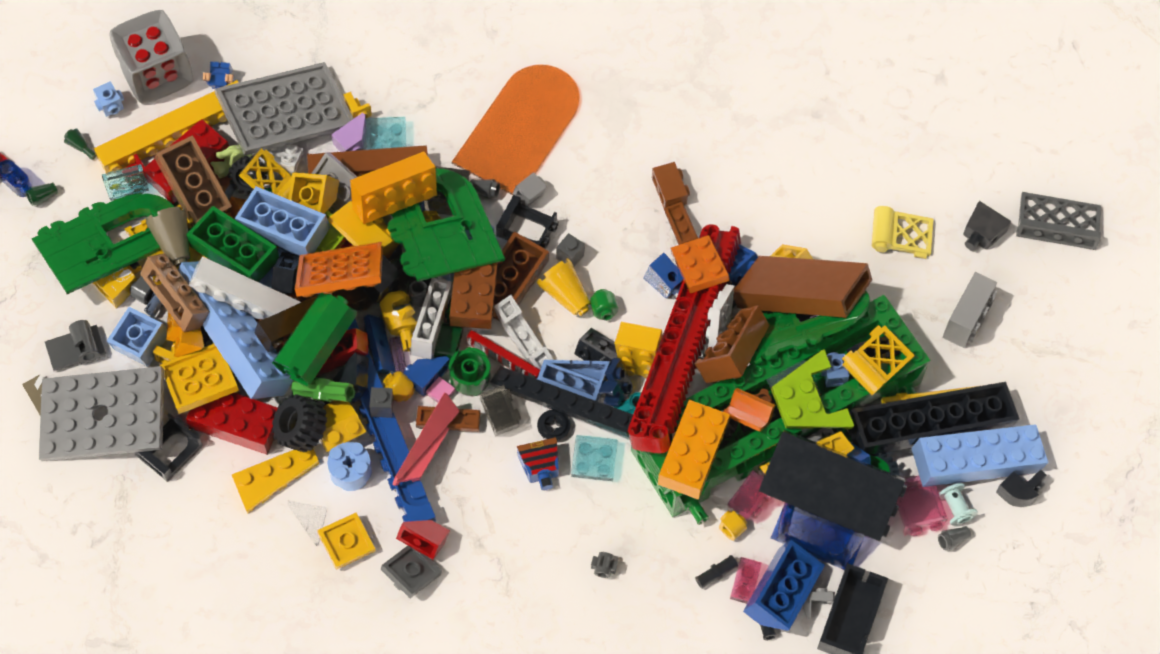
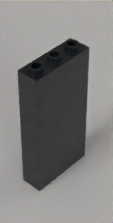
[759,429,907,541]

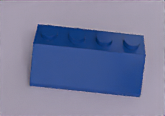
[743,539,825,631]

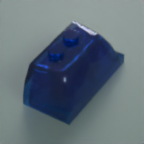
[770,503,865,570]

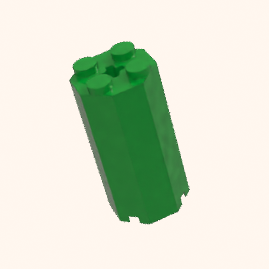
[272,293,358,387]

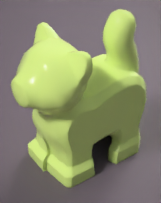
[210,145,252,178]

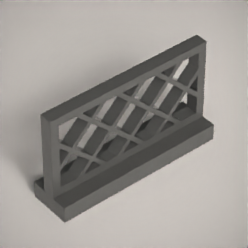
[1016,192,1101,250]

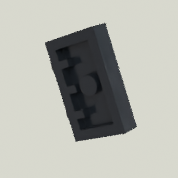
[574,328,618,361]

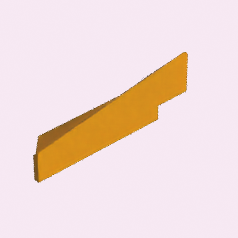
[166,310,204,357]

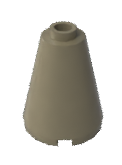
[146,207,190,267]

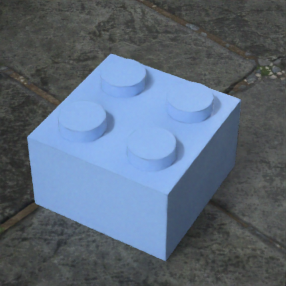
[107,307,167,367]

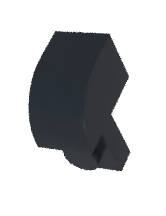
[996,470,1047,507]

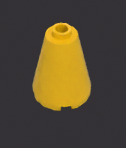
[537,258,590,316]

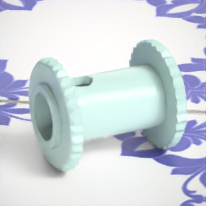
[937,483,978,526]

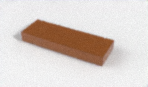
[663,202,698,245]

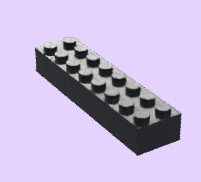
[848,381,1020,455]

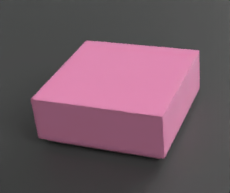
[426,377,455,403]

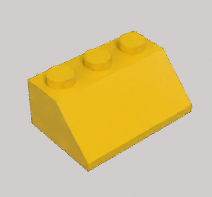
[328,201,400,259]

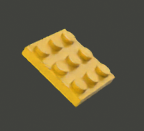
[160,344,239,414]

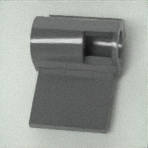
[44,320,106,371]

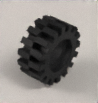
[228,156,268,195]

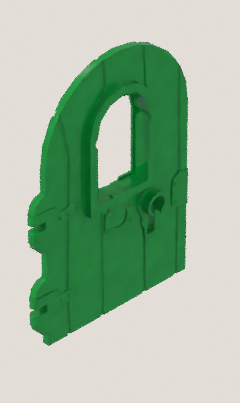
[387,168,505,282]
[31,193,174,295]
[731,290,870,365]

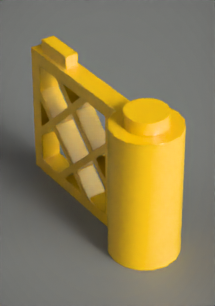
[239,148,292,199]
[842,325,915,395]

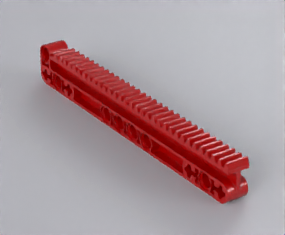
[628,224,741,453]

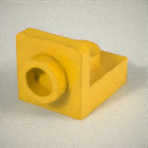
[343,92,372,119]

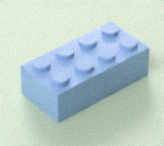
[235,186,330,256]

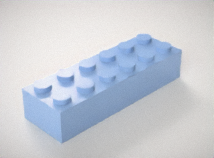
[911,424,1048,487]

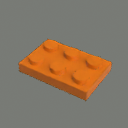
[670,235,729,293]

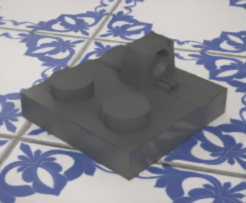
[380,546,442,599]

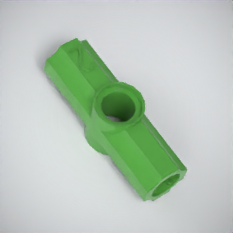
[291,378,355,402]

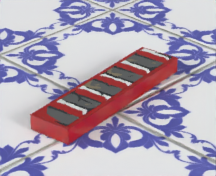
[467,330,540,380]

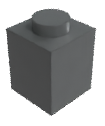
[556,233,585,267]
[369,387,394,418]

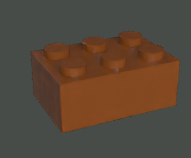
[449,263,498,329]

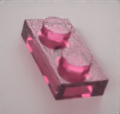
[730,557,762,604]

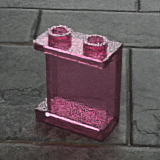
[896,475,948,537]

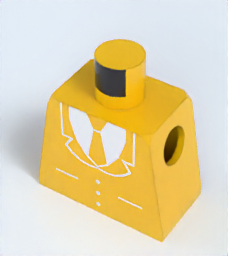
[93,262,142,309]

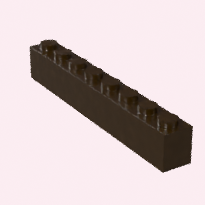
[254,269,409,352]

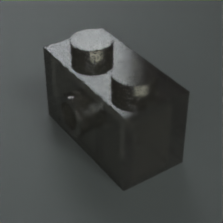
[479,385,521,436]

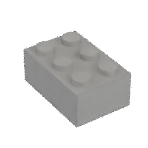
[942,272,998,348]

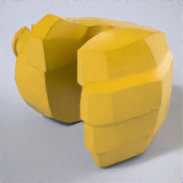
[380,291,417,352]

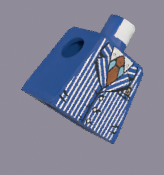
[643,252,683,299]

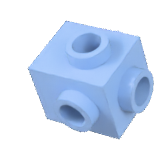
[93,81,124,117]

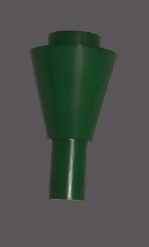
[64,128,96,160]

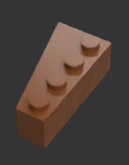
[695,306,770,384]

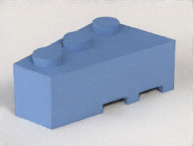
[537,360,611,401]

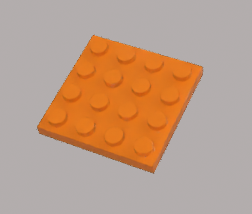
[295,242,383,297]

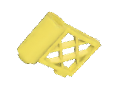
[871,206,933,259]

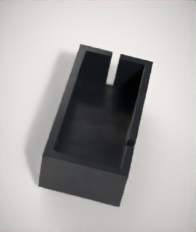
[817,563,889,654]

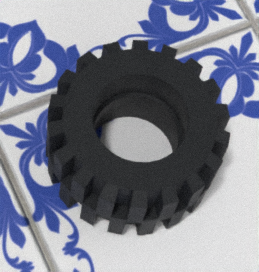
[272,394,327,452]

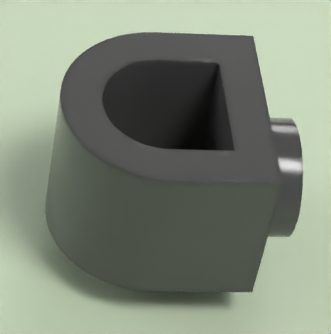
[130,276,153,305]

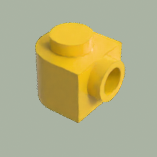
[719,511,747,541]

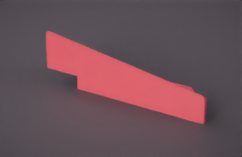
[393,392,459,486]

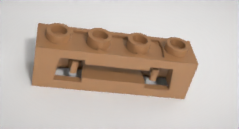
[140,253,209,332]

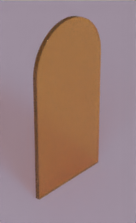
[452,65,580,195]

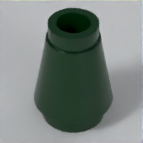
[26,182,58,206]

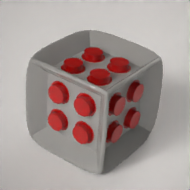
[109,10,193,103]

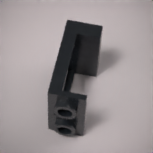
[496,194,559,249]
[135,413,202,482]

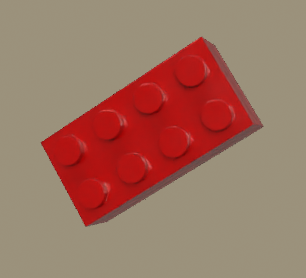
[142,119,229,205]
[186,393,278,455]

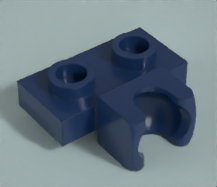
[599,358,633,407]

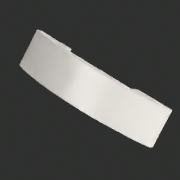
[493,295,554,370]

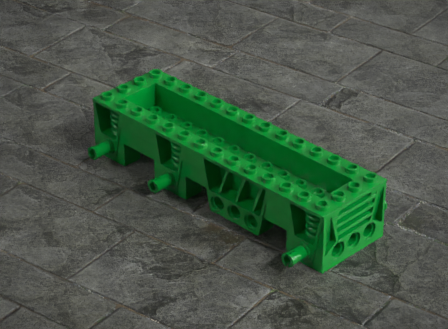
[631,295,931,525]

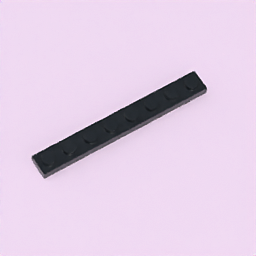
[490,366,633,437]

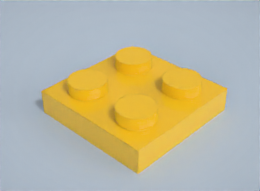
[317,512,375,570]

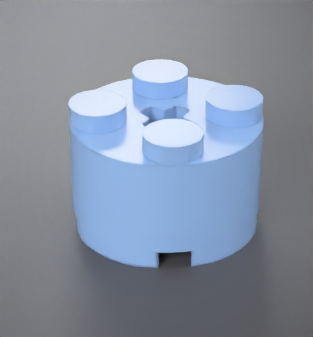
[327,442,372,491]

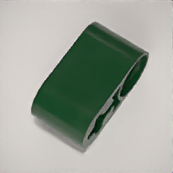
[434,323,463,359]

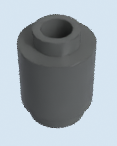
[408,280,428,307]

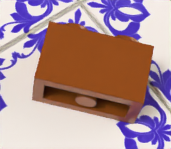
[651,162,690,208]

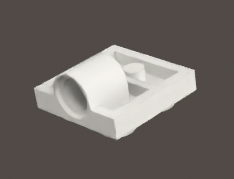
[259,145,303,173]

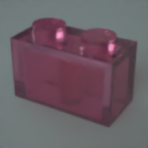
[727,470,773,520]

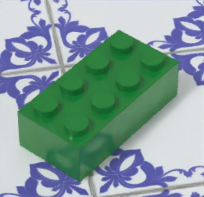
[186,206,279,282]

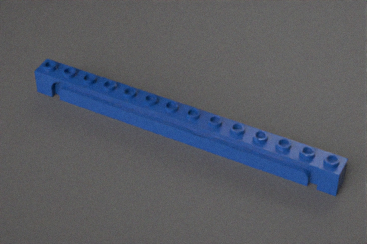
[314,293,436,522]

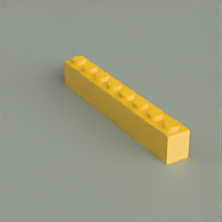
[94,80,238,176]

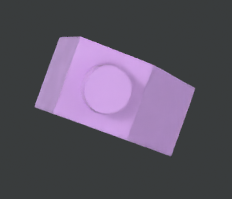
[331,113,367,152]

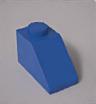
[404,357,450,397]

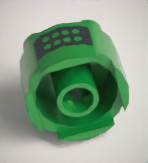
[449,347,491,396]

